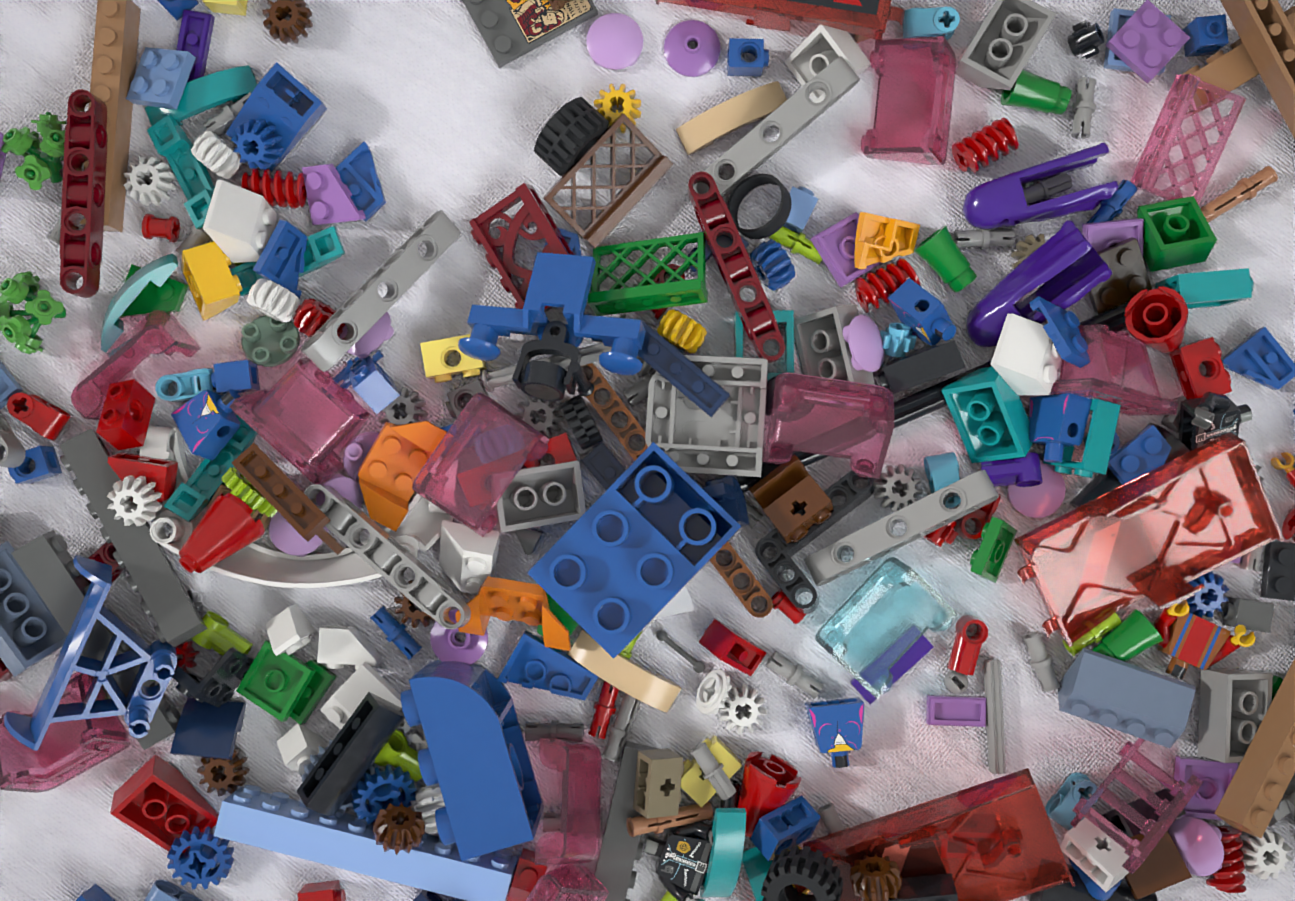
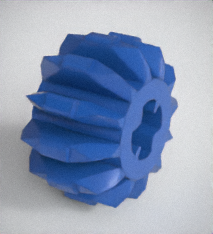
[231,119,284,170]
[750,239,795,291]
[1175,569,1230,618]

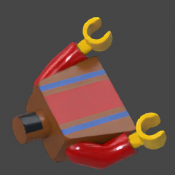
[1154,595,1255,680]

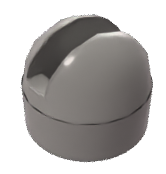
[944,670,969,694]

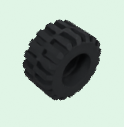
[534,97,609,176]
[761,846,843,901]

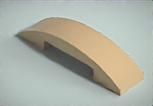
[676,81,787,156]
[568,629,682,713]

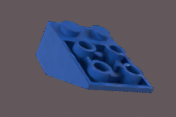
[226,62,327,173]

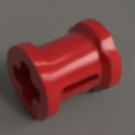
[142,213,180,243]

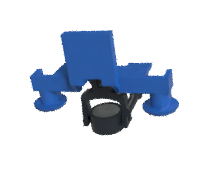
[458,252,646,402]

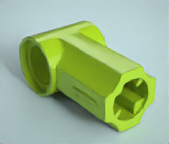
[191,611,253,656]
[374,729,422,782]

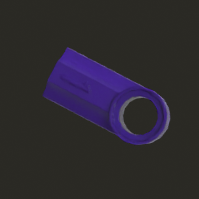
[981,452,1043,487]

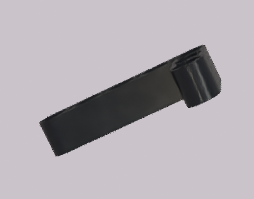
[755,467,875,614]

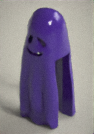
[963,143,1118,229]
[966,220,1112,348]

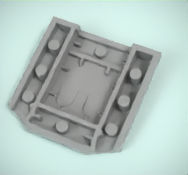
[645,355,768,477]

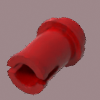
[771,589,806,624]

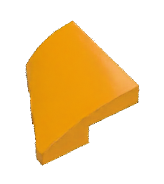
[854,212,920,269]

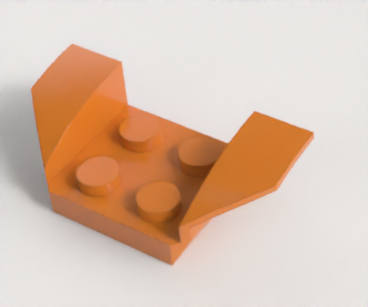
[358,421,453,532]
[455,576,571,651]

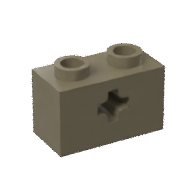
[633,748,684,818]

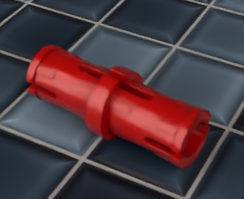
[588,680,619,739]

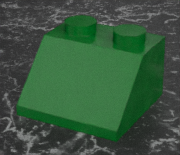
[1137,196,1217,272]

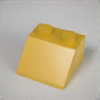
[181,241,242,321]

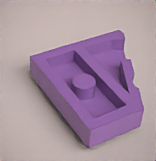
[302,163,366,225]

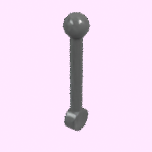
[657,630,705,673]

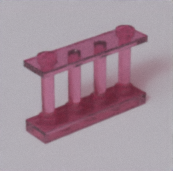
[1070,738,1203,874]

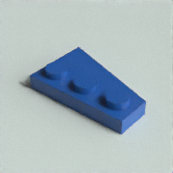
[497,631,598,701]

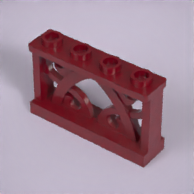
[469,182,574,312]

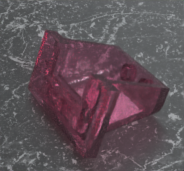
[1050,324,1178,416]
[229,357,371,485]

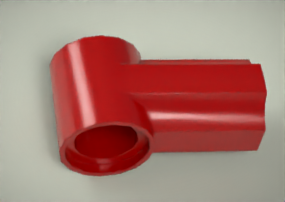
[947,615,988,675]

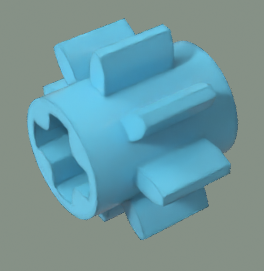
[880,323,917,357]

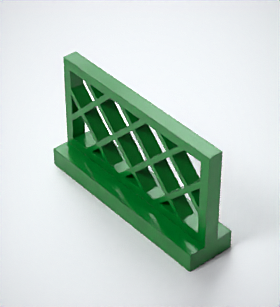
[587,232,708,316]

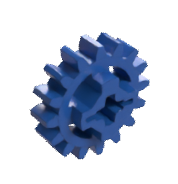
[351,765,417,825]
[167,826,234,889]

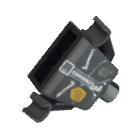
[1179,392,1253,484]
[643,821,713,901]

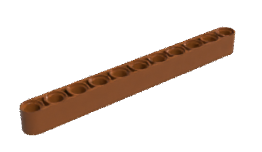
[581,363,773,618]

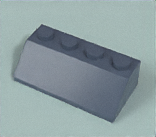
[0,541,67,677]
[1058,648,1196,748]

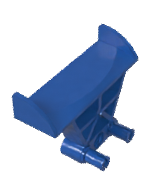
[4,555,177,751]

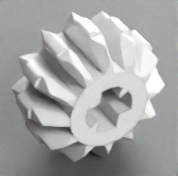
[191,131,242,179]
[123,157,176,206]
[247,278,300,323]
[107,475,163,526]
[719,684,767,735]
[416,783,445,835]
[1240,828,1293,880]

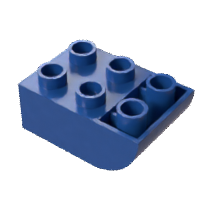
[527,442,741,659]
[401,660,544,861]

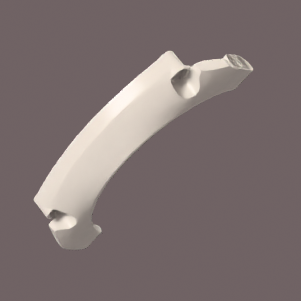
[140,425,462,588]

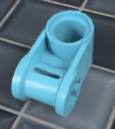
[902,6,960,45]
[155,368,216,403]
[924,452,961,508]
[1044,772,1099,831]

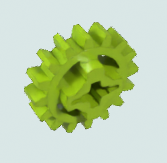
[222,467,277,518]

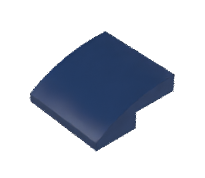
[170,697,246,760]

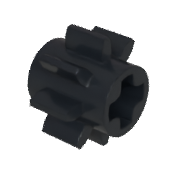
[1067,20,1104,59]

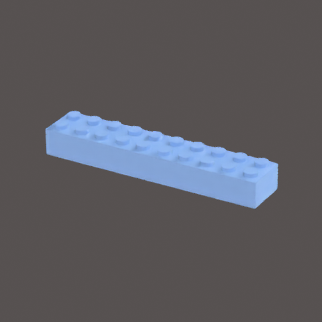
[214,785,518,901]

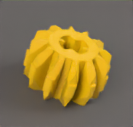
[594,84,641,134]
[657,310,707,354]

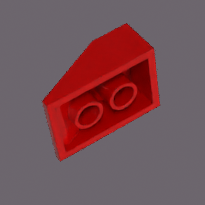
[110,754,219,853]

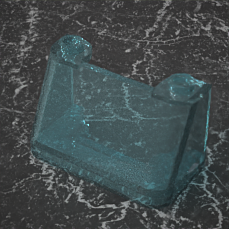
[815,557,958,699]

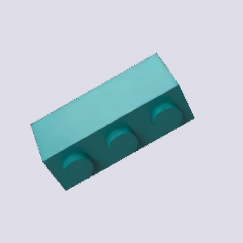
[942,366,1033,463]

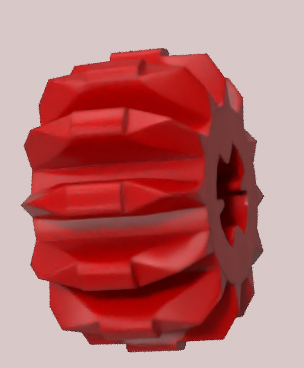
[293,298,345,338]

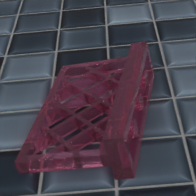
[1130,74,1247,205]

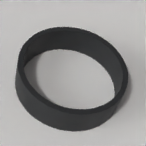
[727,173,792,239]

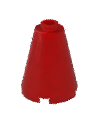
[1125,286,1188,353]
[179,493,265,573]
[738,751,802,837]

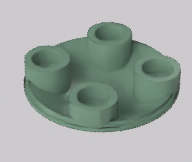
[241,315,300,367]

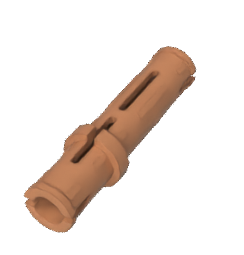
[1200,166,1278,223]
[626,801,713,837]

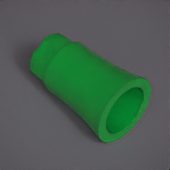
[1001,69,1072,115]
[914,225,977,293]
[1092,609,1163,662]

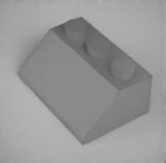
[955,0,1056,90]
[794,304,876,402]
[491,460,586,533]
[1198,668,1273,763]

